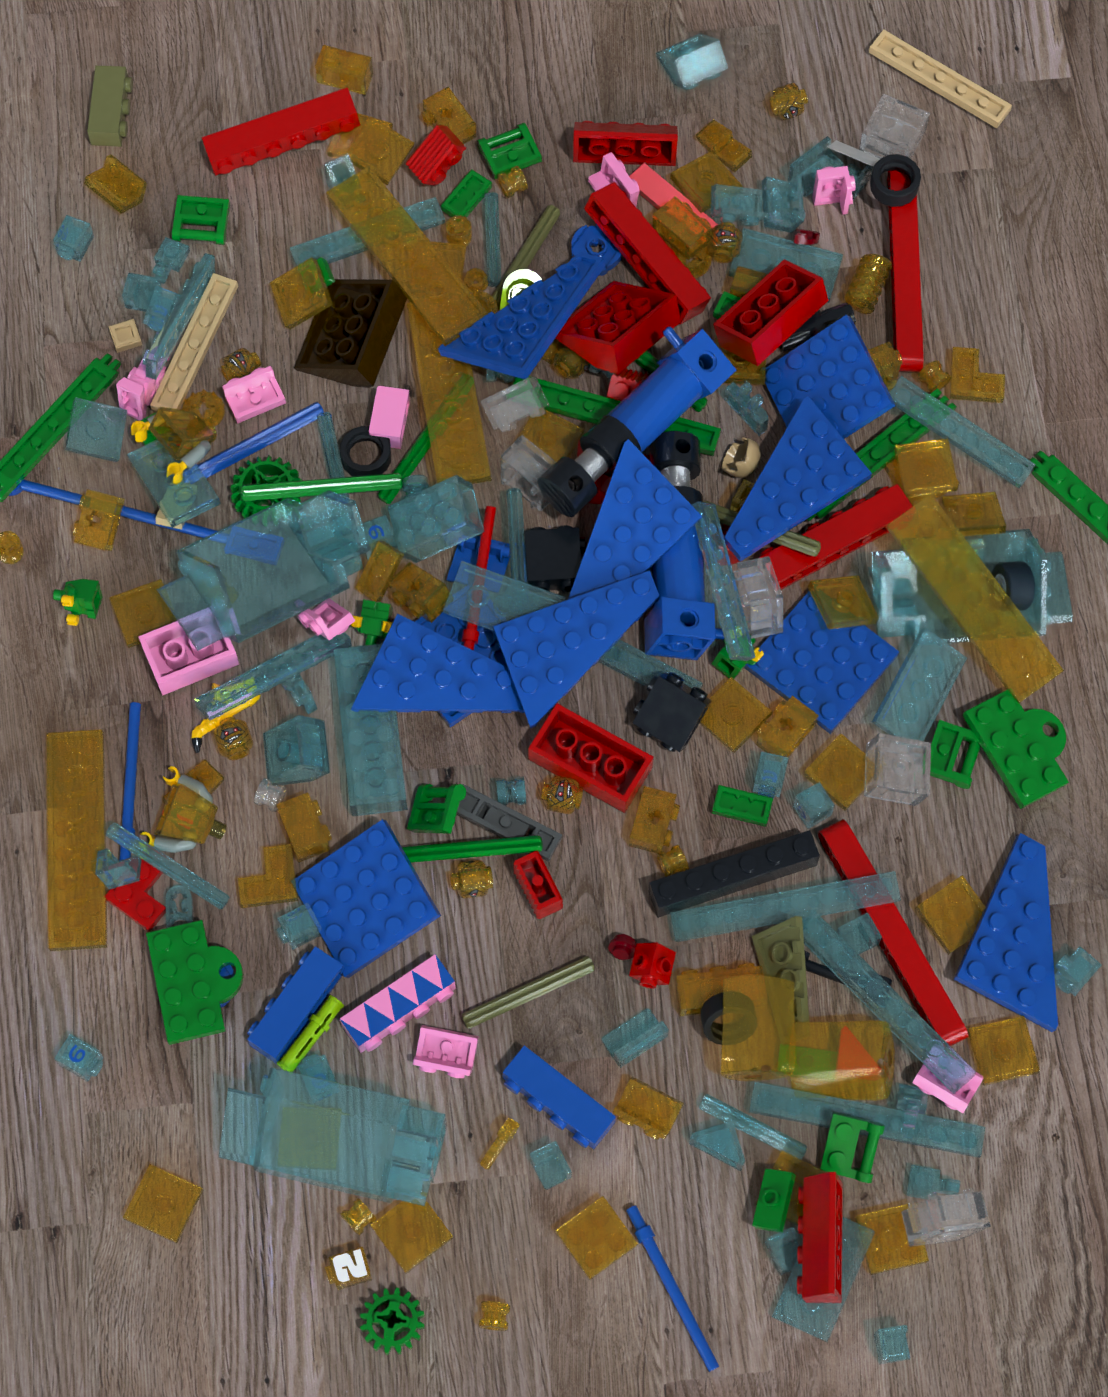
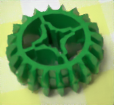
[230,455,302,527]

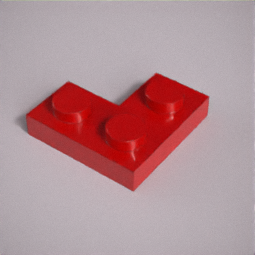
[104,854,167,932]

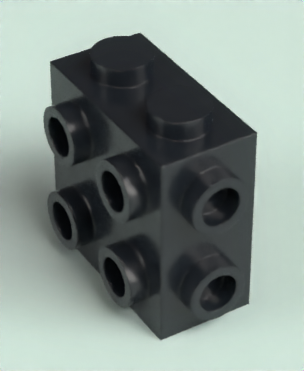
[524,525,586,594]
[633,672,712,752]

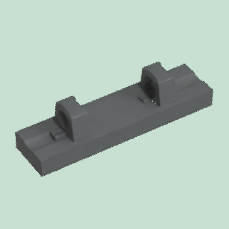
[456,784,563,862]

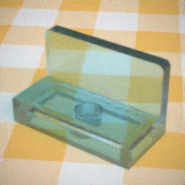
[788,136,844,197]
[602,1008,669,1068]

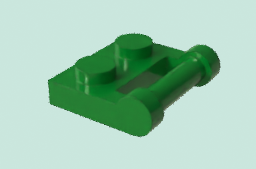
[477,123,542,179]
[172,195,230,245]
[922,720,981,789]
[407,784,466,834]
[820,1112,885,1183]

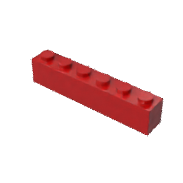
[202,87,361,176]
[584,182,711,325]
[757,484,915,594]

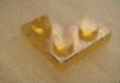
[950,347,1005,403]
[238,844,298,908]

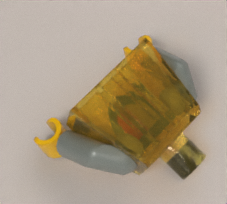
[131,407,217,484]
[138,766,227,853]

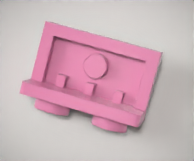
[588,152,640,207]
[812,166,856,215]
[222,366,286,424]
[295,598,355,641]
[413,1025,479,1078]
[912,1048,983,1113]

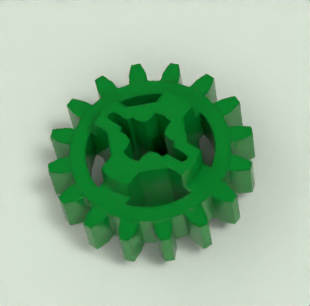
[360,1288,425,1355]

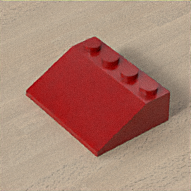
[555,281,681,374]

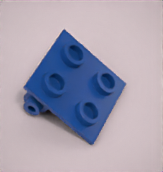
[446,532,514,594]

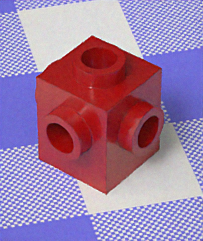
[629,942,676,989]

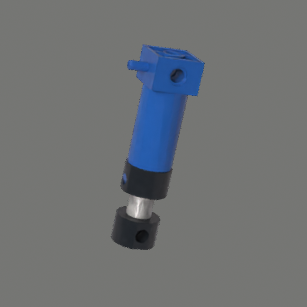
[537,326,737,517]
[644,431,727,660]

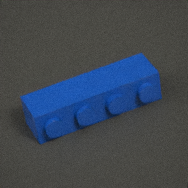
[247,946,344,1063]
[502,1045,616,1150]

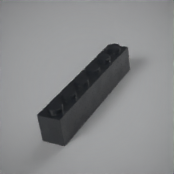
[648,830,820,918]

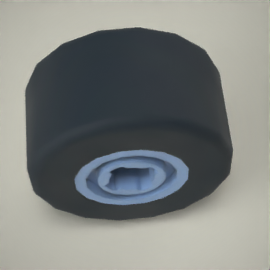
[990,561,1035,612]

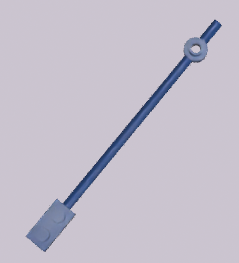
[0,479,284,567]

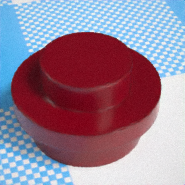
[608,934,636,960]

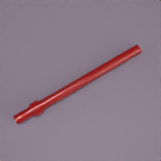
[461,506,496,651]

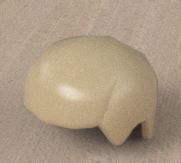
[722,437,761,478]

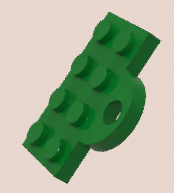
[962,689,1069,809]
[146,920,244,1045]

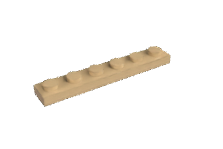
[869,30,1012,128]
[150,273,238,412]

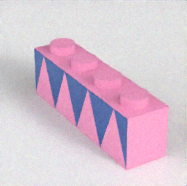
[340,954,456,1053]

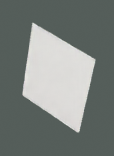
[827,140,880,167]

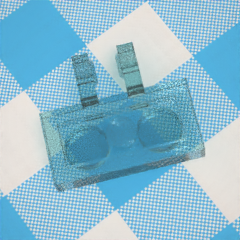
[724,382,769,436]

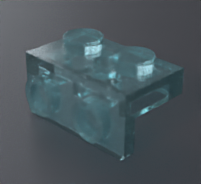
[762,175,805,233]
[711,184,768,226]

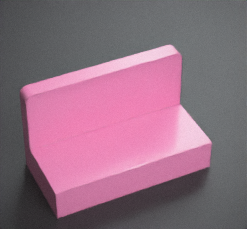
[369,386,410,449]

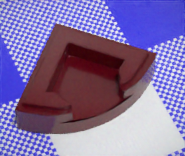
[793,229,820,245]

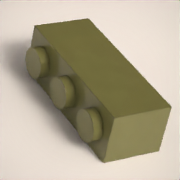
[87,65,133,147]

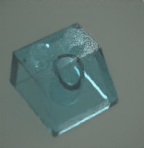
[656,33,728,90]
[263,715,330,786]

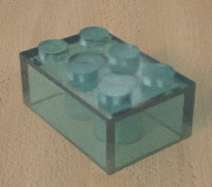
[388,475,485,563]

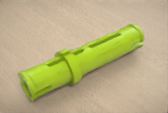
[276,995,344,1075]

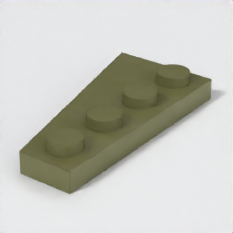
[752,916,810,1045]

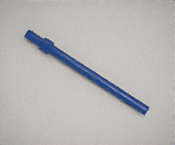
[118,702,141,864]
[626,1205,720,1372]

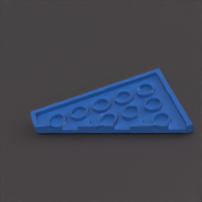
[438,252,606,380]
[724,396,872,562]
[568,439,703,599]
[493,570,659,728]
[351,614,524,713]
[954,833,1058,1032]

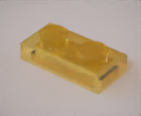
[355,541,404,602]

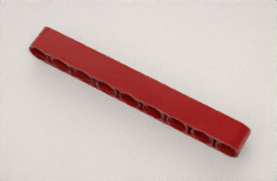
[887,170,924,372]
[818,819,968,1050]

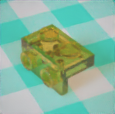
[84,154,147,214]
[613,1077,684,1140]

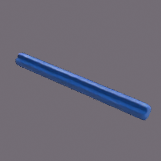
[182,402,324,486]

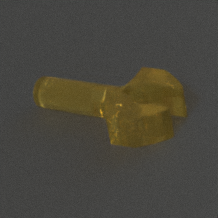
[480,1118,520,1170]

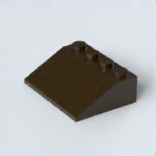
[294,279,408,387]

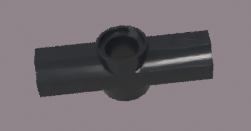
[779,302,856,352]

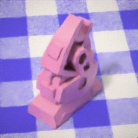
[116,352,170,421]

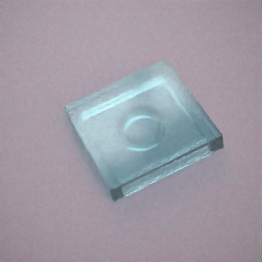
[65,397,127,462]

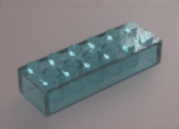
[334,644,408,816]

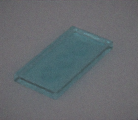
[729,228,844,303]
[127,431,221,528]
[443,561,566,631]
[872,628,967,752]
[772,1217,875,1343]

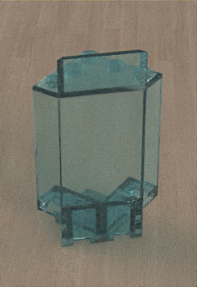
[157,490,370,651]
[868,529,1073,646]
[219,1067,447,1206]

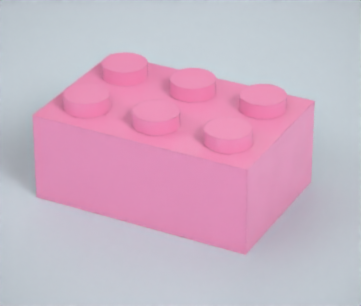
[138,605,239,696]

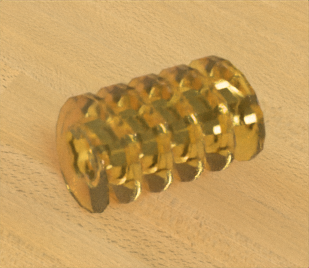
[844,254,893,314]

